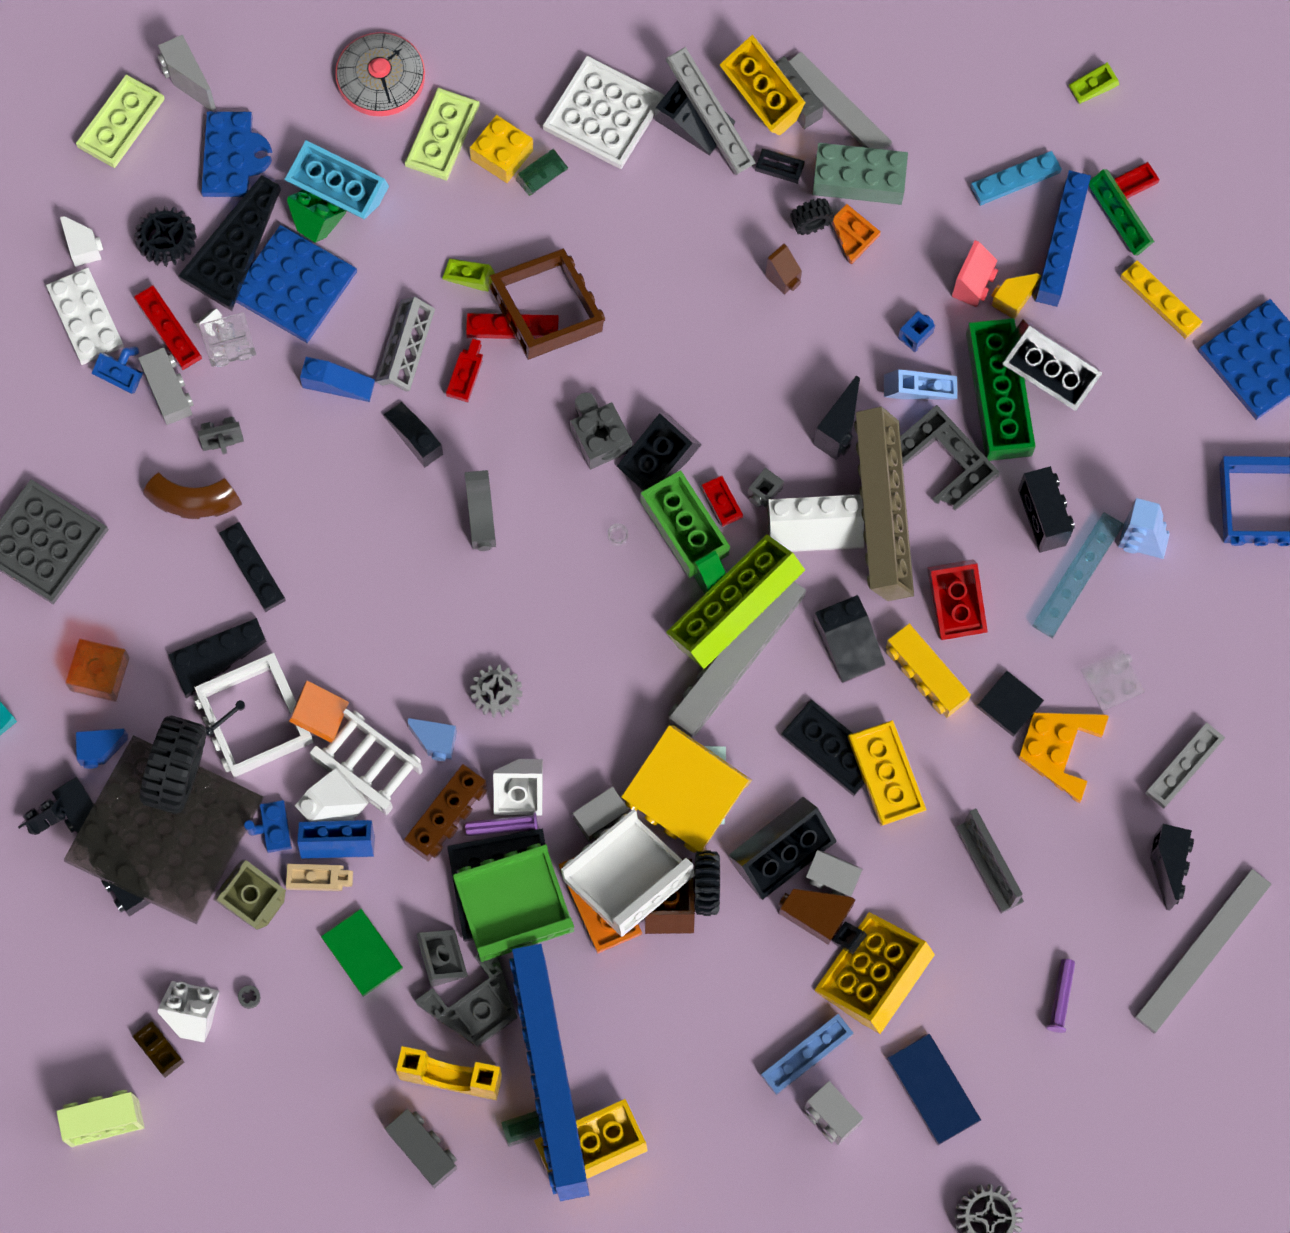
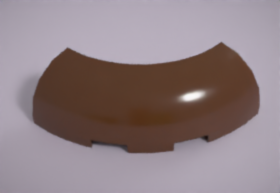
[143,472,242,519]

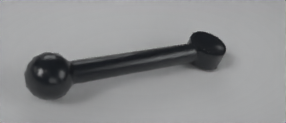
[206,700,245,736]

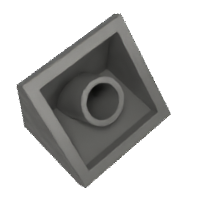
[416,930,468,987]

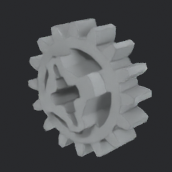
[471,665,522,718]

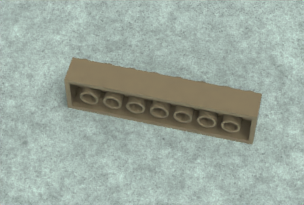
[854,406,914,601]

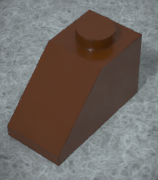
[765,244,802,295]

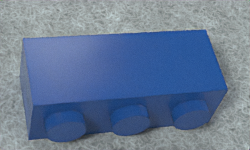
[297,820,375,859]

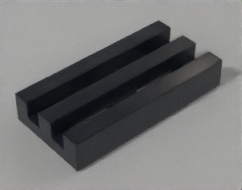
[755,148,805,184]

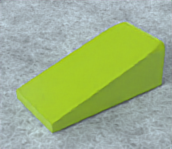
[1069,62,1120,104]
[442,258,495,292]

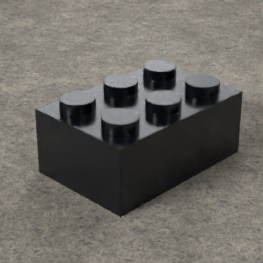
[1018,466,1075,553]

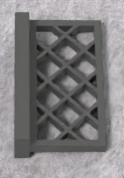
[956,808,1024,914]

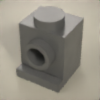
[748,468,784,508]

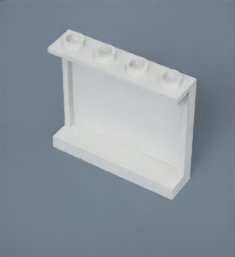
[561,809,695,937]

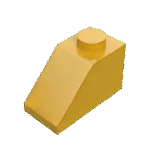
[991,273,1041,318]

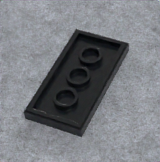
[780,699,865,796]

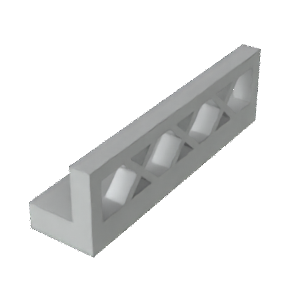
[375,297,435,391]

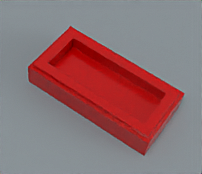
[1114,162,1160,199]

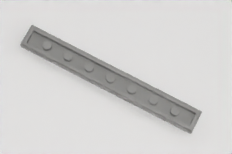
[1135,869,1271,1034]

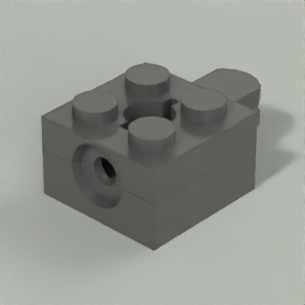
[570,393,632,470]

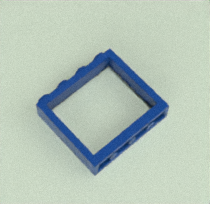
[1219,456,1290,546]

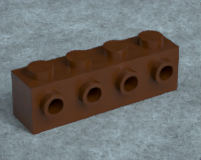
[404,764,487,862]

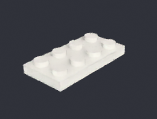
[46,268,124,365]

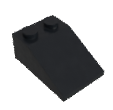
[814,375,860,460]
[617,413,702,491]
[813,595,886,683]

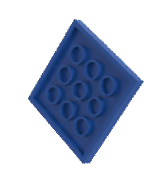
[236,225,357,343]
[1198,299,1290,420]

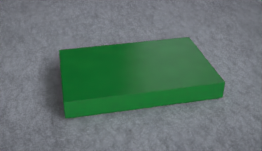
[321,909,403,997]

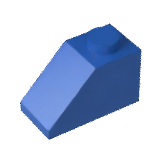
[76,728,128,769]

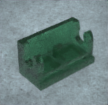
[516,148,568,196]

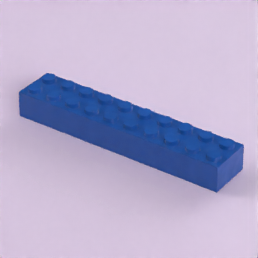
[509,944,590,1202]

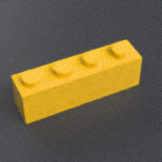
[886,623,971,718]

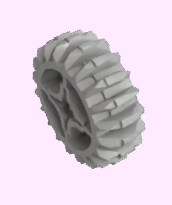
[955,1184,1023,1233]

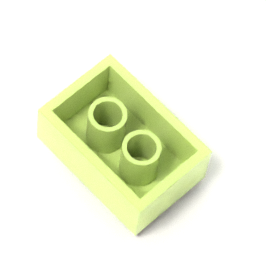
[57,1090,145,1147]

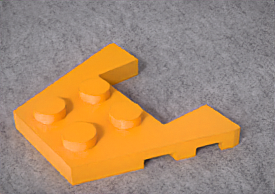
[1018,713,1109,803]

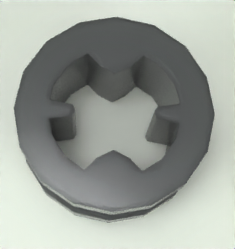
[238,985,261,1009]

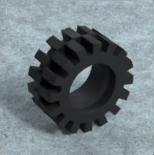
[790,198,834,235]

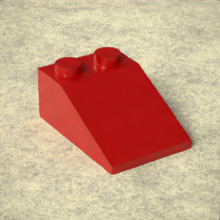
[927,559,988,640]

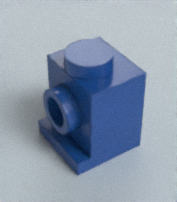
[898,311,935,352]

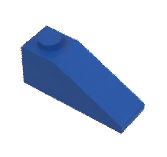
[300,357,375,402]

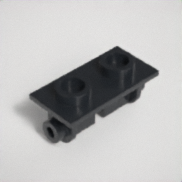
[18,796,67,835]

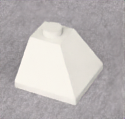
[493,759,543,816]
[295,768,369,822]

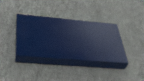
[887,1034,981,1146]

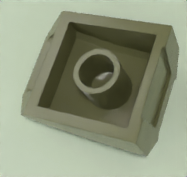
[213,860,286,930]

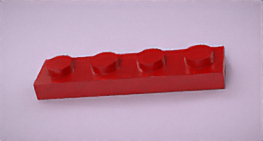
[134,285,202,370]
[466,313,559,339]

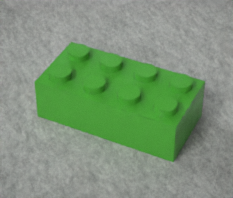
[640,470,730,578]

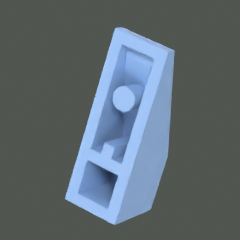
[884,369,957,400]

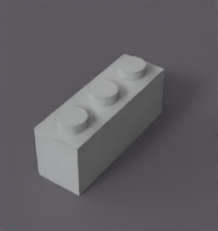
[138,347,194,425]

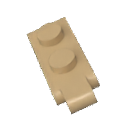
[286,864,353,891]

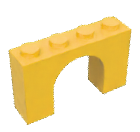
[396,1046,502,1101]

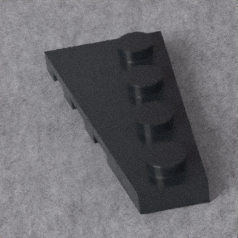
[168,618,267,699]

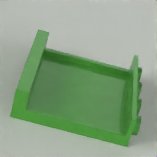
[453,844,574,962]

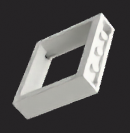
[193,653,314,778]

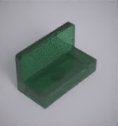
[501,1111,544,1147]

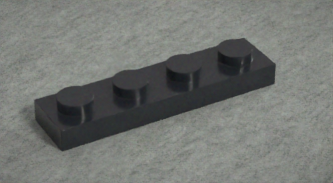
[219,522,286,612]

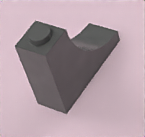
[464,470,496,551]

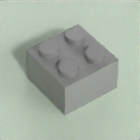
[804,1081,864,1145]

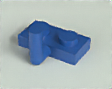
[91,346,143,394]
[244,800,292,853]

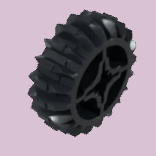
[134,206,197,267]
[694,850,720,916]

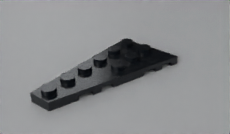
[178,175,281,311]

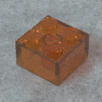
[66,639,130,702]

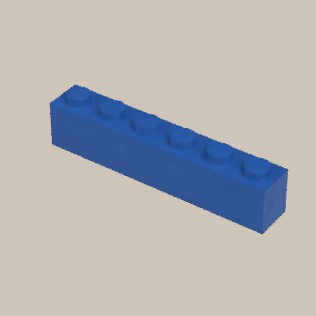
[1035,170,1091,307]

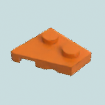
[831,204,881,265]

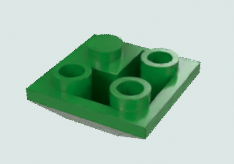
[287,190,346,243]

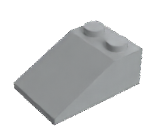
[157,35,216,112]

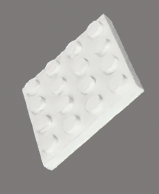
[543,56,665,169]

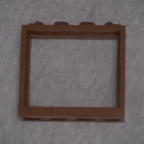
[489,248,605,360]

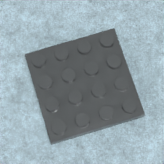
[0,479,109,605]

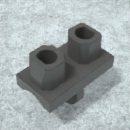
[198,416,244,454]

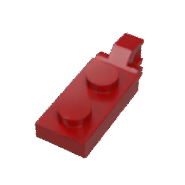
[446,338,483,403]

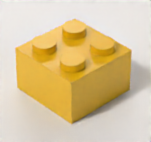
[470,115,533,183]

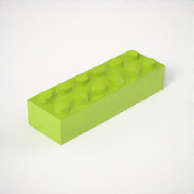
[666,534,805,669]

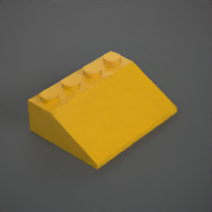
[814,912,935,1034]

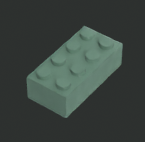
[812,143,908,205]

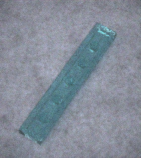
[1032,512,1124,639]

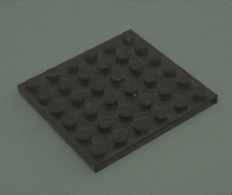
[64,735,263,924]

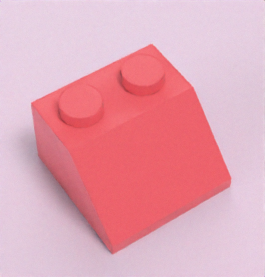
[952,240,998,307]

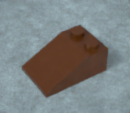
[645,859,695,934]

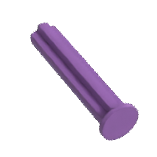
[465,812,538,836]
[1046,959,1075,1033]

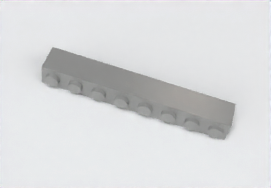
[668,581,806,738]

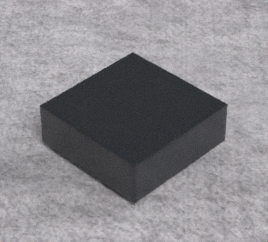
[832,921,867,955]

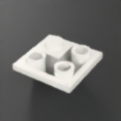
[158,981,219,1042]

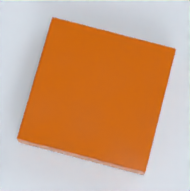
[289,681,349,743]

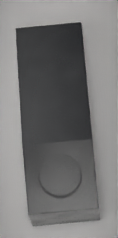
[383,402,443,468]

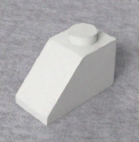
[60,216,103,267]

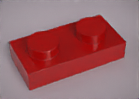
[701,476,743,527]

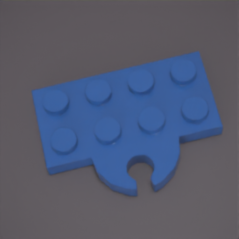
[202,112,273,197]

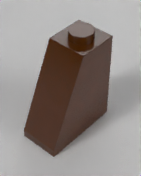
[778,889,856,945]

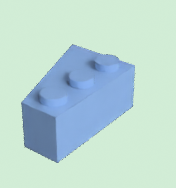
[1118,498,1170,559]

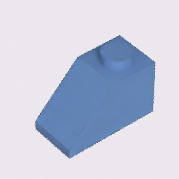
[408,718,457,761]

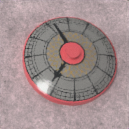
[336,32,425,116]

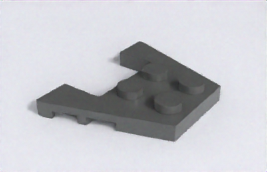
[415,955,517,1048]

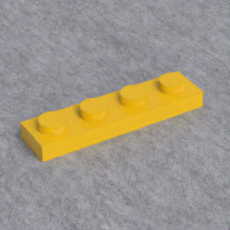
[1120,260,1203,339]

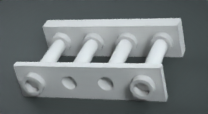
[310,709,423,815]

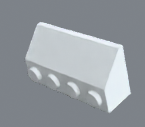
[767,495,864,552]

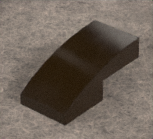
[132,1021,185,1078]

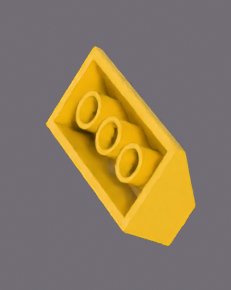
[719,35,806,135]
[534,1099,648,1179]

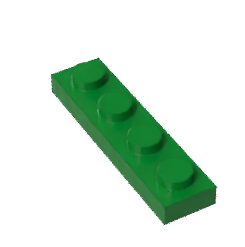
[1089,169,1155,255]

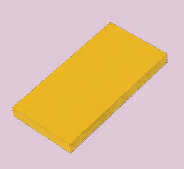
[847,720,927,826]

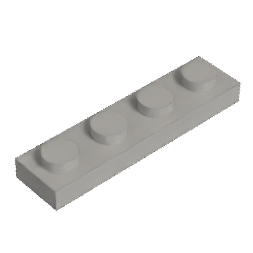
[1145,722,1225,809]

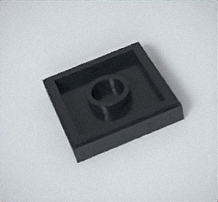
[977,671,1044,737]

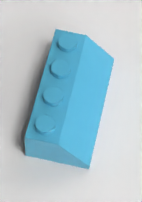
[284,140,389,220]

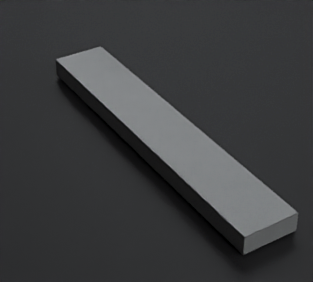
[665,47,755,176]
[789,52,892,150]

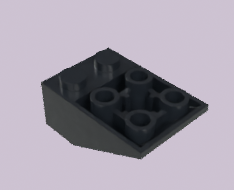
[655,80,735,156]
[1150,824,1194,911]

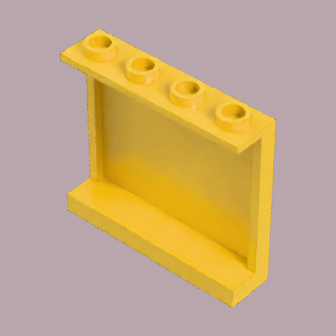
[621,725,752,853]

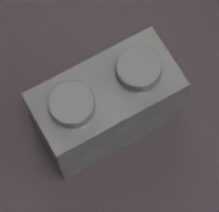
[572,787,629,842]
[806,849,863,896]

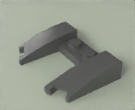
[900,405,999,511]

